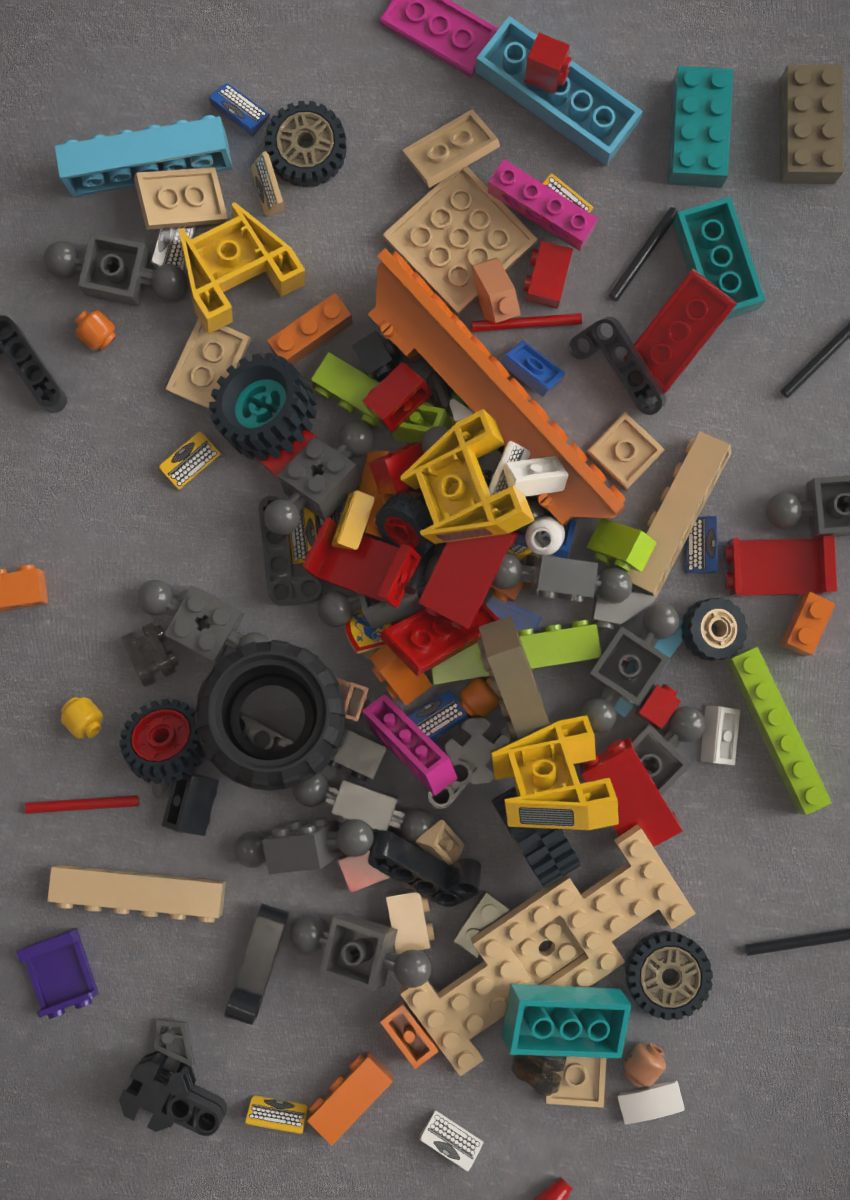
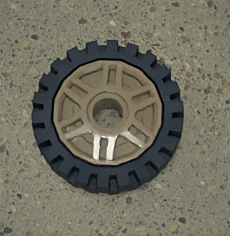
[265,101,347,187]
[625,931,713,1020]

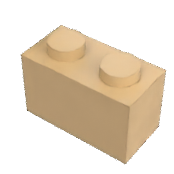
[386,890,435,954]

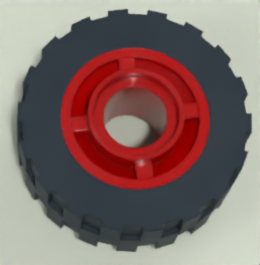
[375,494,434,556]

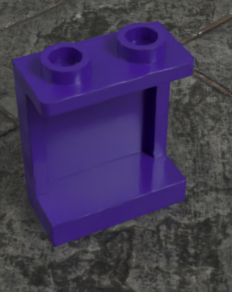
[16,928,99,1019]

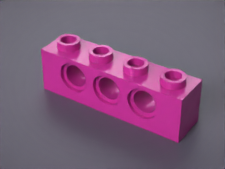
[488,159,598,251]
[362,694,458,796]

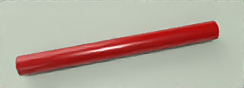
[472,313,582,332]
[25,795,140,814]

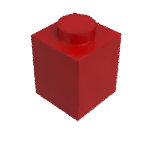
[635,684,681,729]

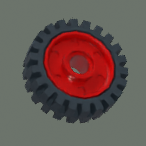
[120,699,206,784]

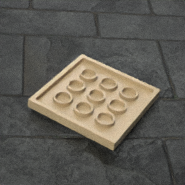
[383,166,538,316]

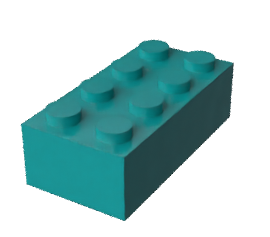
[668,66,733,188]
[673,196,765,319]
[501,984,631,1058]

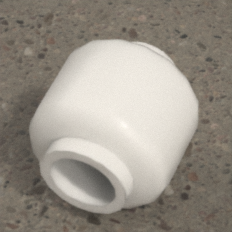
[525,516,565,556]

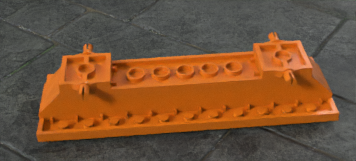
[368,248,626,525]

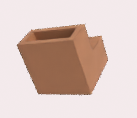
[336,678,370,722]

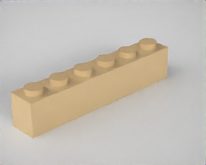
[627,431,732,599]
[47,865,226,922]

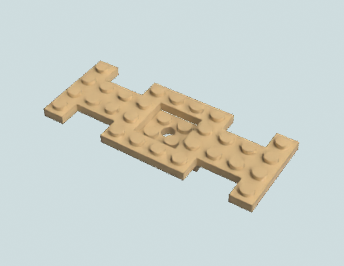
[398,824,696,1077]

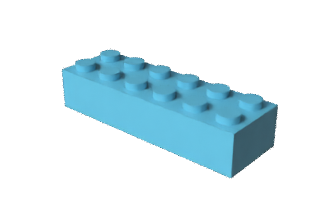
[475,16,643,166]
[55,115,233,197]

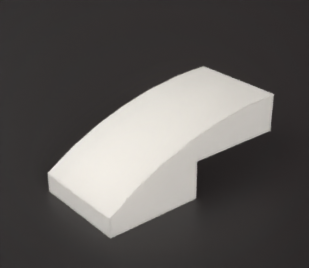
[618,1081,685,1125]

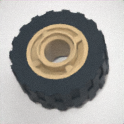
[681,598,748,661]

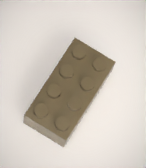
[780,64,843,184]
[477,615,551,740]

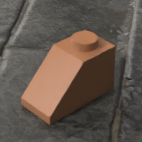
[471,258,521,323]

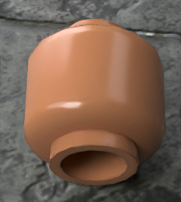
[623,1043,666,1088]

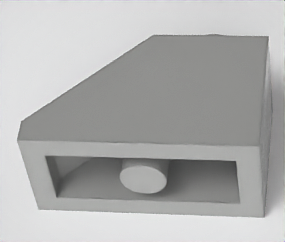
[591,592,655,630]

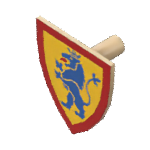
[345,609,396,659]

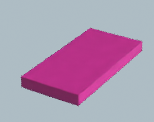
[379,0,499,78]

